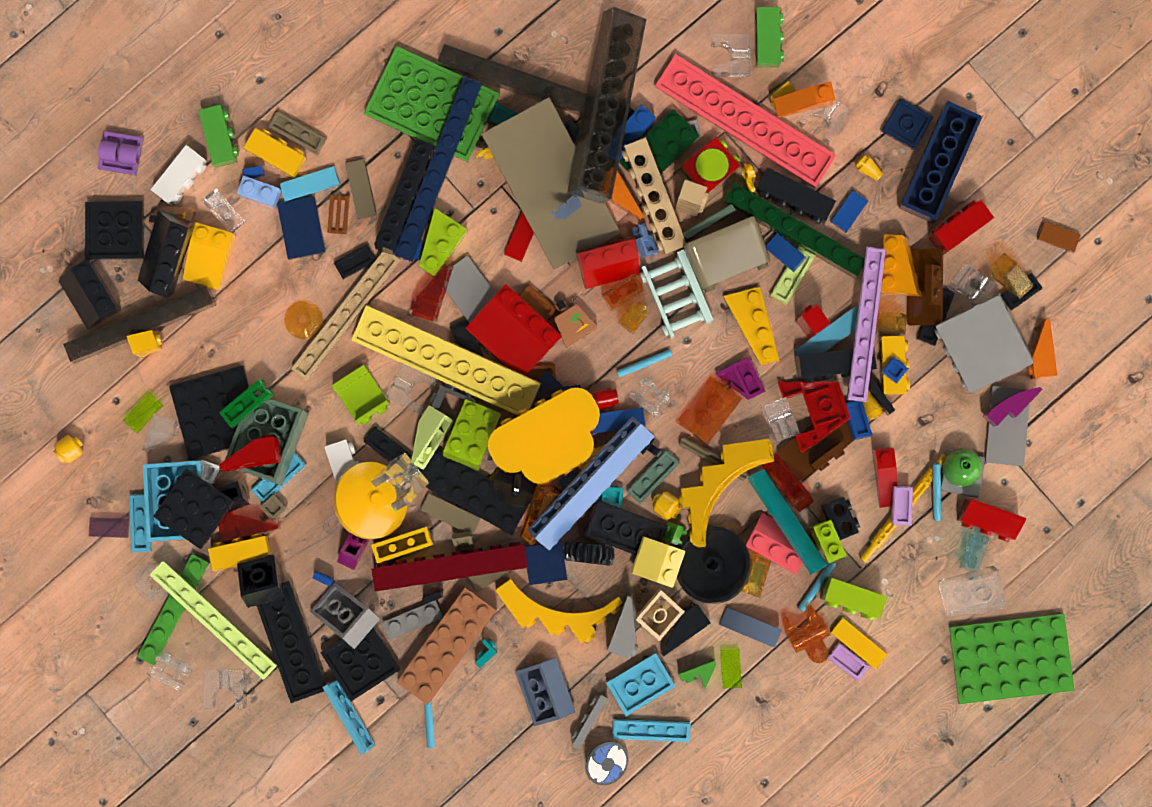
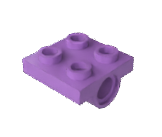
[98,131,143,176]

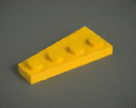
[723,287,779,366]

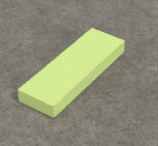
[770,246,816,305]

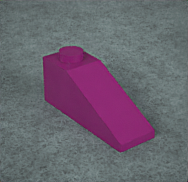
[337,533,370,570]

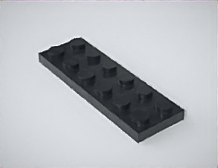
[412,449,529,535]
[257,581,326,703]

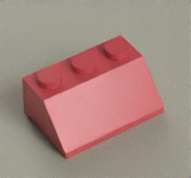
[745,513,813,574]

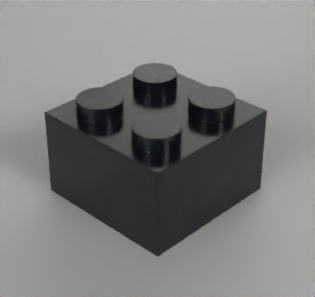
[237,554,285,608]

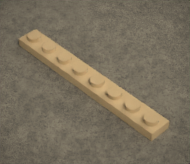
[291,252,401,381]

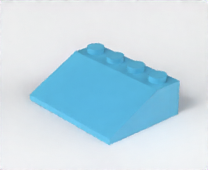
[143,461,202,542]

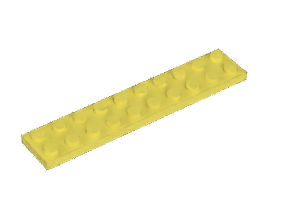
[352,305,541,415]

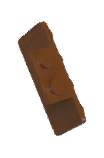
[907,248,943,326]
[777,422,853,481]

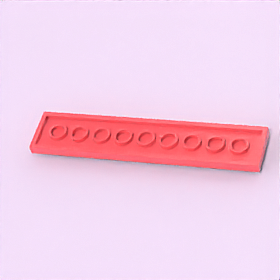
[655,54,836,188]

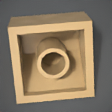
[634,589,684,641]

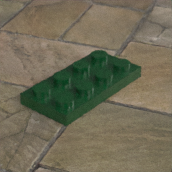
[619,109,700,184]

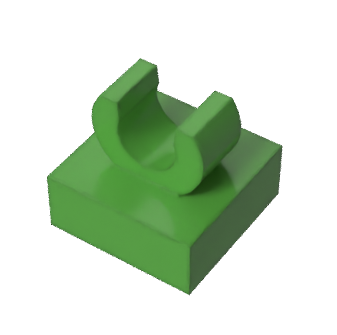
[663,522,687,545]

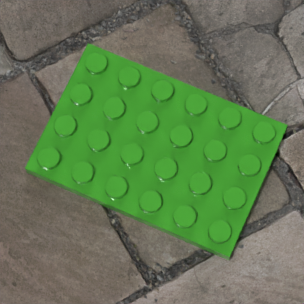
[364,46,500,163]
[949,613,1075,704]

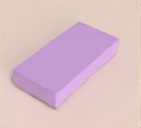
[891,486,913,526]
[827,642,870,681]

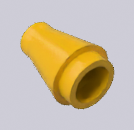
[855,154,883,181]
[862,390,884,420]

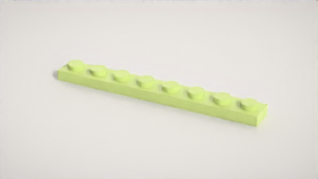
[150,560,277,680]

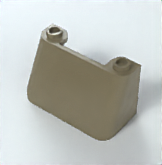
[682,216,771,293]

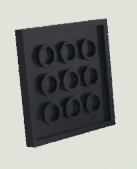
[169,365,250,460]

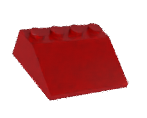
[465,284,562,376]

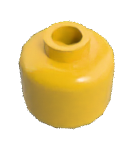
[53,435,83,463]
[652,491,682,520]

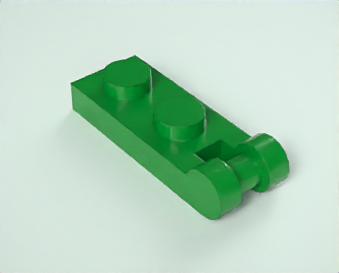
[219,379,274,428]

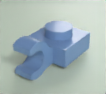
[631,223,659,258]

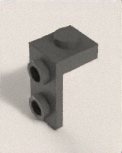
[430,384,476,411]

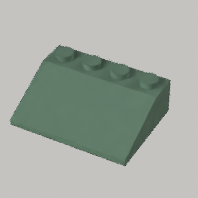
[225,394,309,486]

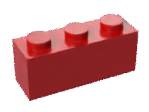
[796,304,831,339]

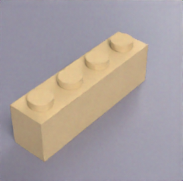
[675,180,709,217]

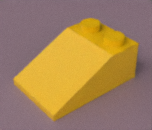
[183,222,236,290]

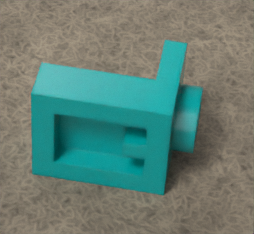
[593,487,623,507]
[475,638,497,668]

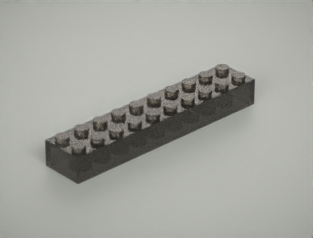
[567,7,647,204]

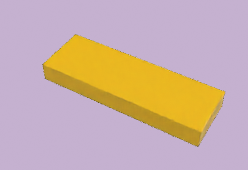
[830,618,888,670]

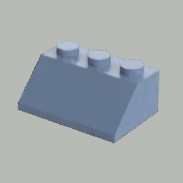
[515,657,575,726]

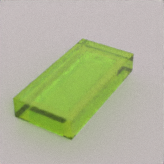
[123,392,164,434]
[720,649,742,689]

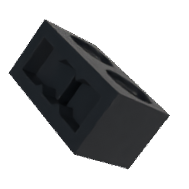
[821,497,860,540]

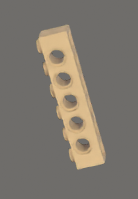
[621,138,687,254]

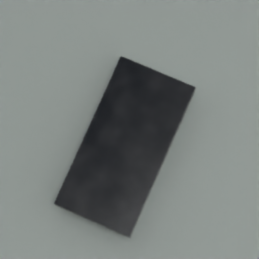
[583,500,667,555]

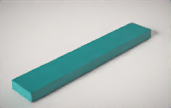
[747,469,827,575]

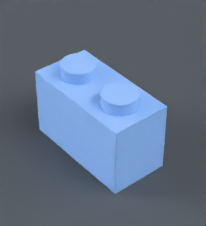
[237,176,282,209]

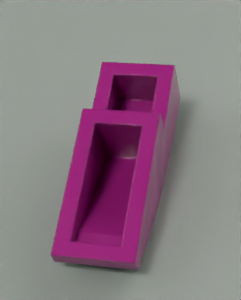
[983,387,1043,427]

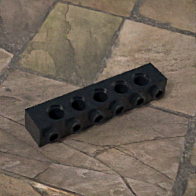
[374,139,434,255]

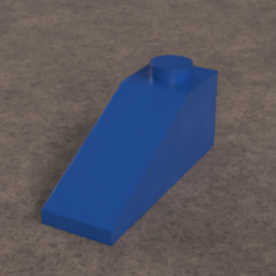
[604,105,656,163]

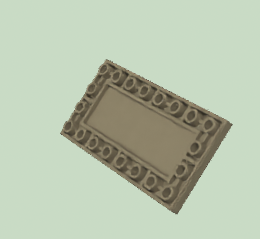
[481,97,621,270]

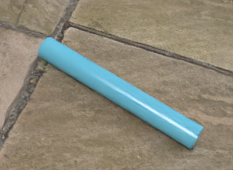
[617,349,672,378]
[933,463,941,521]
[798,562,836,612]
[424,700,435,748]

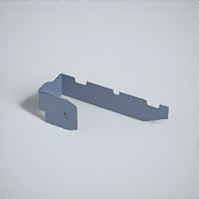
[552,196,582,220]

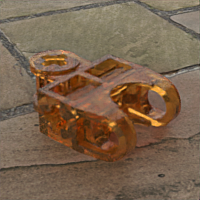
[782,604,831,663]

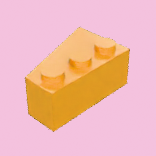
[881,234,922,296]

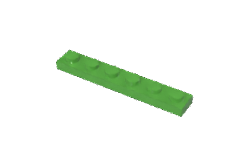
[137,554,210,665]

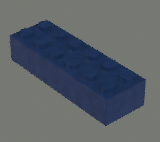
[899,101,983,224]

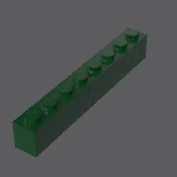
[724,183,864,279]

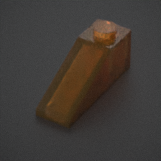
[520,484,563,545]

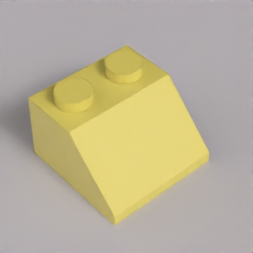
[630,537,685,588]

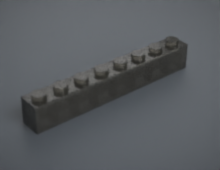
[438,44,588,116]
[63,286,217,364]

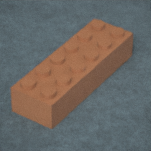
[397,587,497,705]

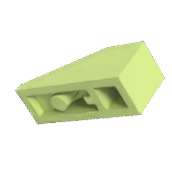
[411,405,454,470]

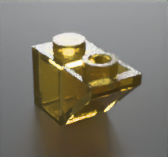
[991,253,1033,299]
[618,301,649,335]
[876,312,907,334]

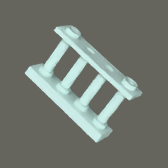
[639,250,713,339]

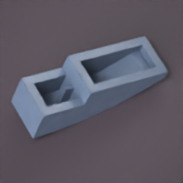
[719,607,782,648]

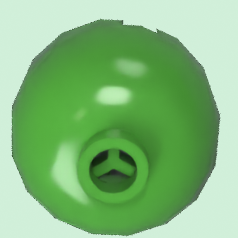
[942,448,982,487]

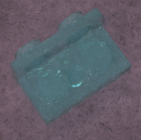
[959,531,989,574]

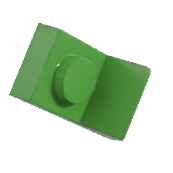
[678,660,716,689]

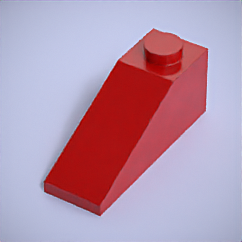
[219,434,281,471]
[872,448,898,508]

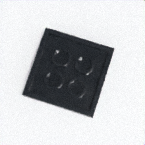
[85,201,144,260]
[153,468,235,549]
[320,627,401,701]

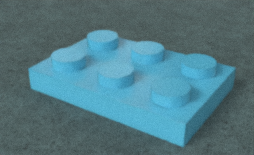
[606,653,676,716]

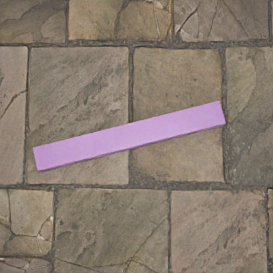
[847,247,886,402]

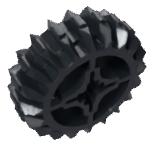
[563,541,615,566]

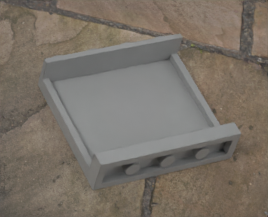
[934,292,1034,394]

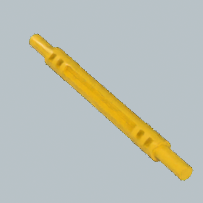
[860,454,946,563]

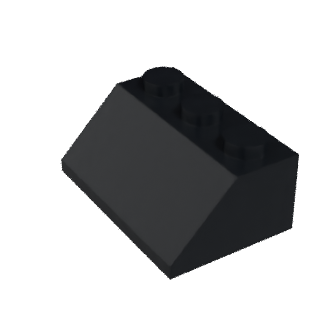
[59,259,121,330]

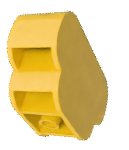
[488,388,600,484]

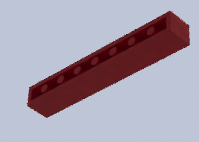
[371,542,529,592]

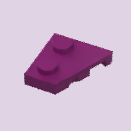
[716,357,766,400]

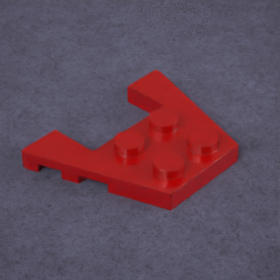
[778,381,850,453]

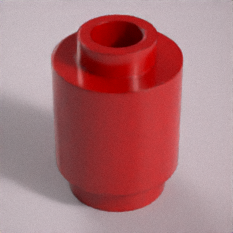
[592,388,619,409]

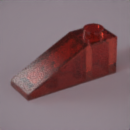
[411,265,454,322]
[761,453,814,513]
[218,512,281,541]

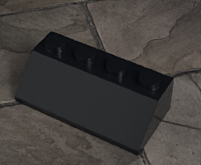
[138,209,195,298]

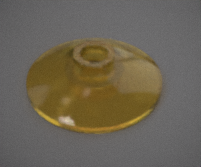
[284,301,323,339]

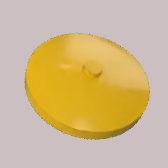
[333,462,407,539]

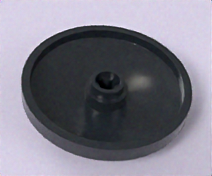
[677,526,752,604]

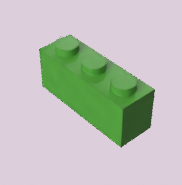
[755,7,784,68]
[198,104,239,168]

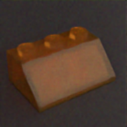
[676,377,742,445]

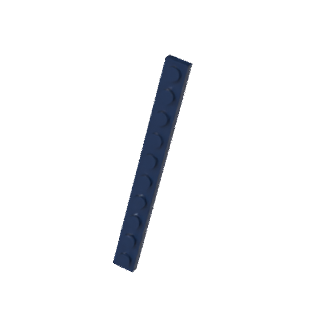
[394,76,483,262]

